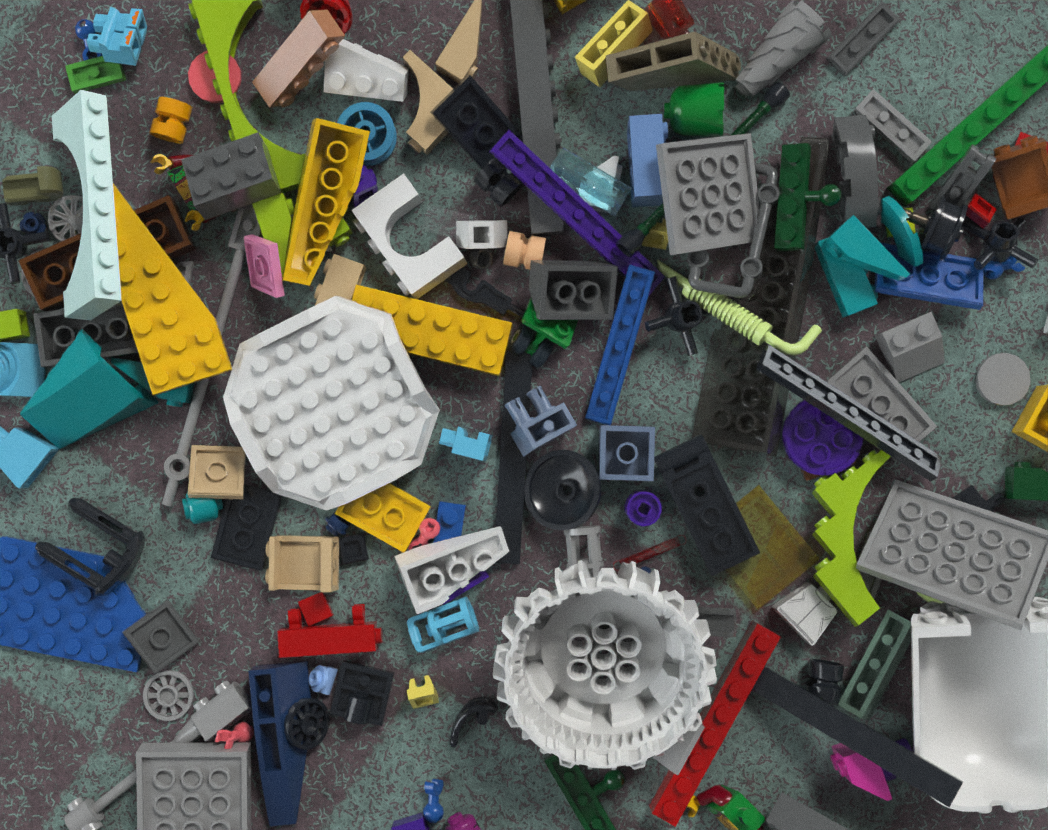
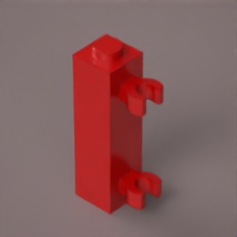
[277,604,383,658]

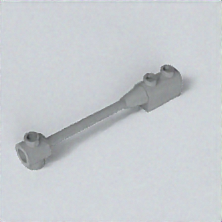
[64,680,252,830]

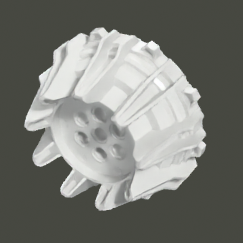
[493,560,717,770]

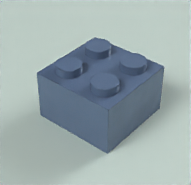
[598,425,655,481]

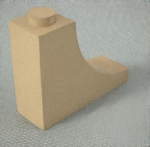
[403,50,453,155]

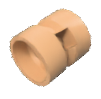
[503,231,546,270]

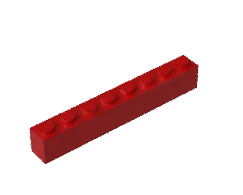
[649,620,781,827]

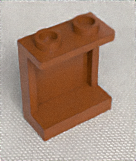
[990,135,1048,220]

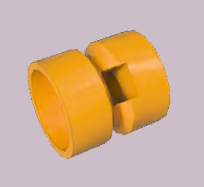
[149,96,193,144]

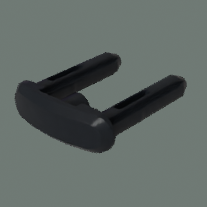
[35,498,145,596]

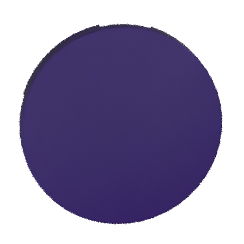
[782,400,863,475]

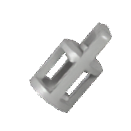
[564,525,604,578]

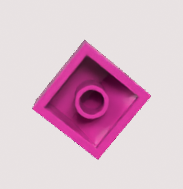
[830,743,892,801]

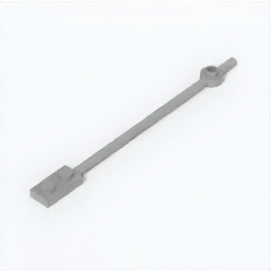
[162,204,261,507]

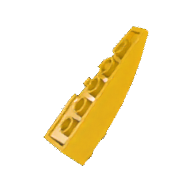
[282,118,370,286]

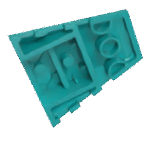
[20,328,158,450]

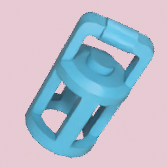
[407,597,479,653]

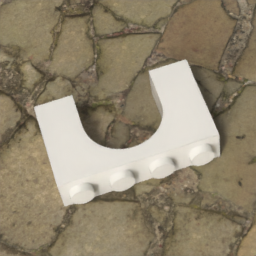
[351,173,467,299]

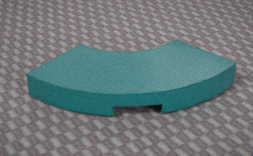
[881,196,923,267]

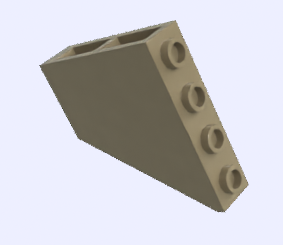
[606,32,741,91]

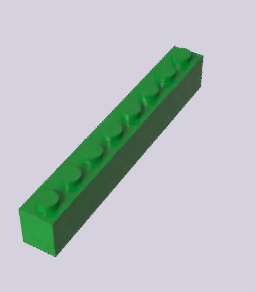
[887,45,1048,207]

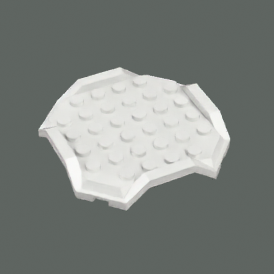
[223,296,440,511]

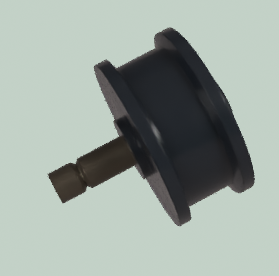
[903,196,968,261]

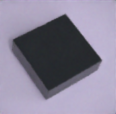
[339,533,369,565]

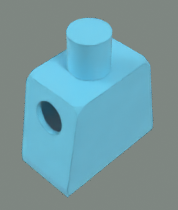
[0,426,59,489]

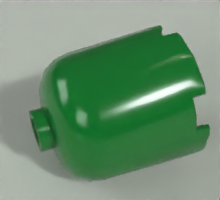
[664,82,724,137]

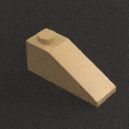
[435,0,482,83]

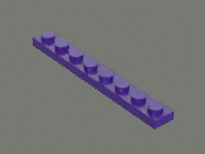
[489,130,665,296]

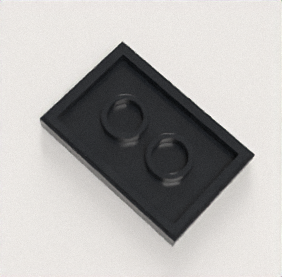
[430,75,522,169]
[211,484,283,571]

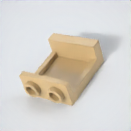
[265,535,339,592]

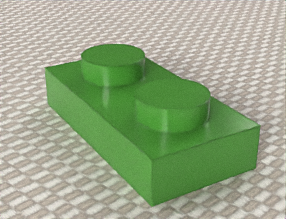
[65,56,126,94]

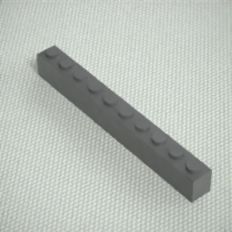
[510,0,568,237]

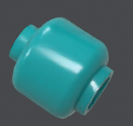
[182,492,223,524]

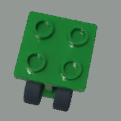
[507,297,578,368]

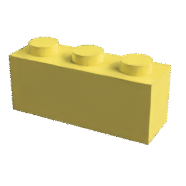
[575,0,653,87]

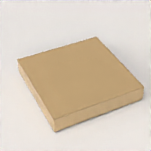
[188,445,246,499]

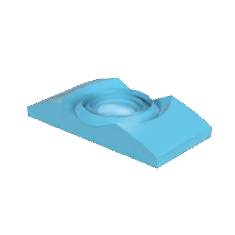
[0,342,46,397]

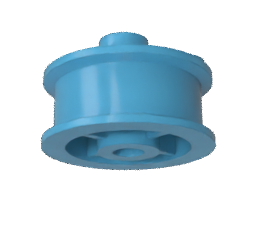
[337,102,397,166]

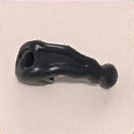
[449,697,498,747]

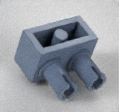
[504,386,577,457]

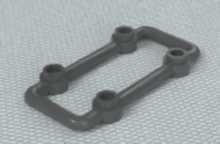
[687,163,779,298]

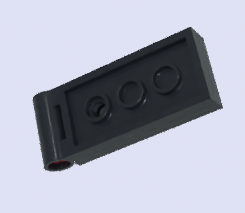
[654,434,760,576]

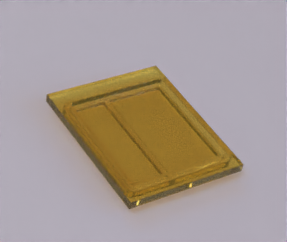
[726,485,819,609]

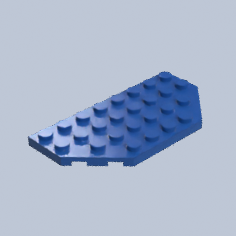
[0,536,146,672]

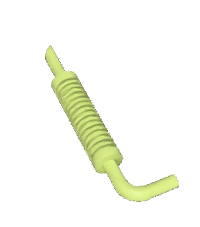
[657,259,822,356]

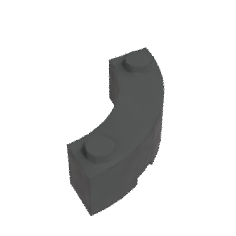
[832,115,882,227]

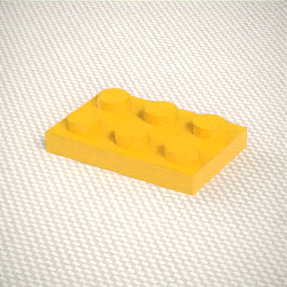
[335,483,431,553]

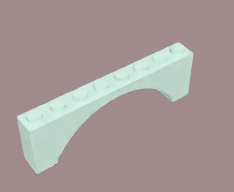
[52,90,122,321]

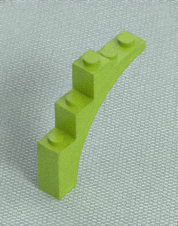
[812,450,891,627]

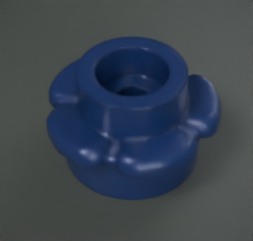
[20,212,46,235]
[325,512,350,536]

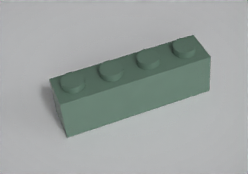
[838,610,911,720]

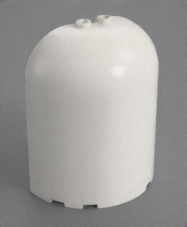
[911,597,1048,813]

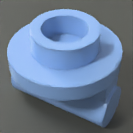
[309,665,338,695]

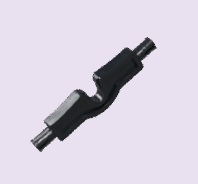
[421,251,525,320]

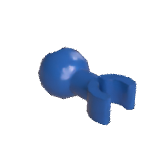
[75,19,103,61]
[984,256,1025,280]
[423,779,444,823]

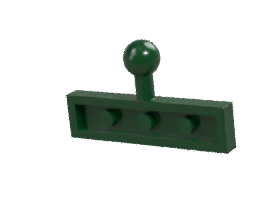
[775,143,841,251]
[544,754,625,830]

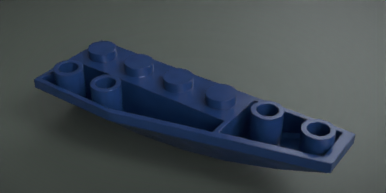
[248,660,311,826]

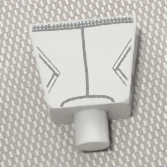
[772,582,837,646]

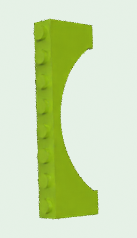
[188,0,306,195]

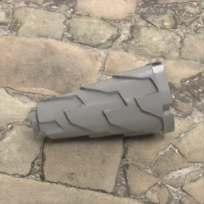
[735,0,832,98]

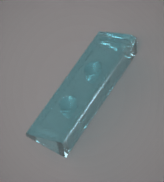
[550,147,632,216]

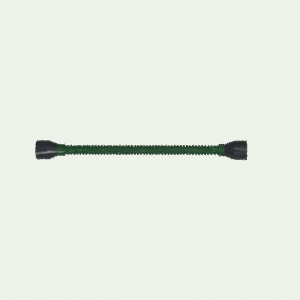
[616,82,790,257]

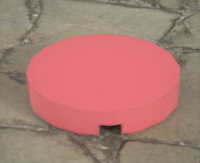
[188,51,242,103]

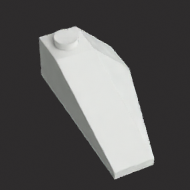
[394,526,509,614]

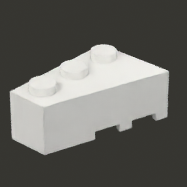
[324,39,409,102]

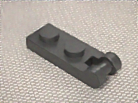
[929,144,996,210]

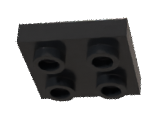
[330,660,395,726]

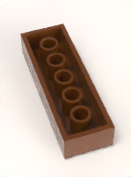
[18,195,197,312]

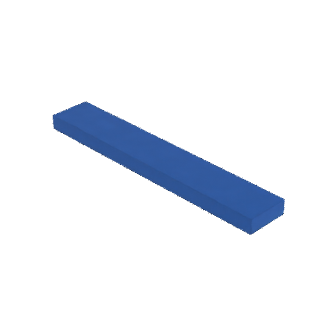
[585,265,655,426]

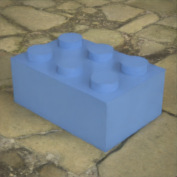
[627,114,668,207]

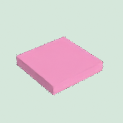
[244,234,285,298]

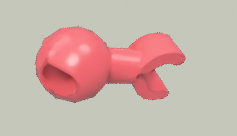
[408,518,440,550]
[215,722,254,749]

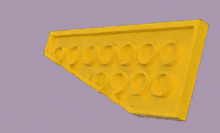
[113,183,233,395]

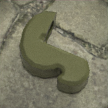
[2,166,64,206]

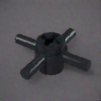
[0,203,50,284]
[963,218,1039,270]
[645,276,709,356]

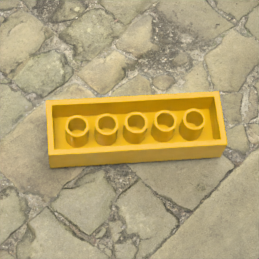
[352,285,513,377]

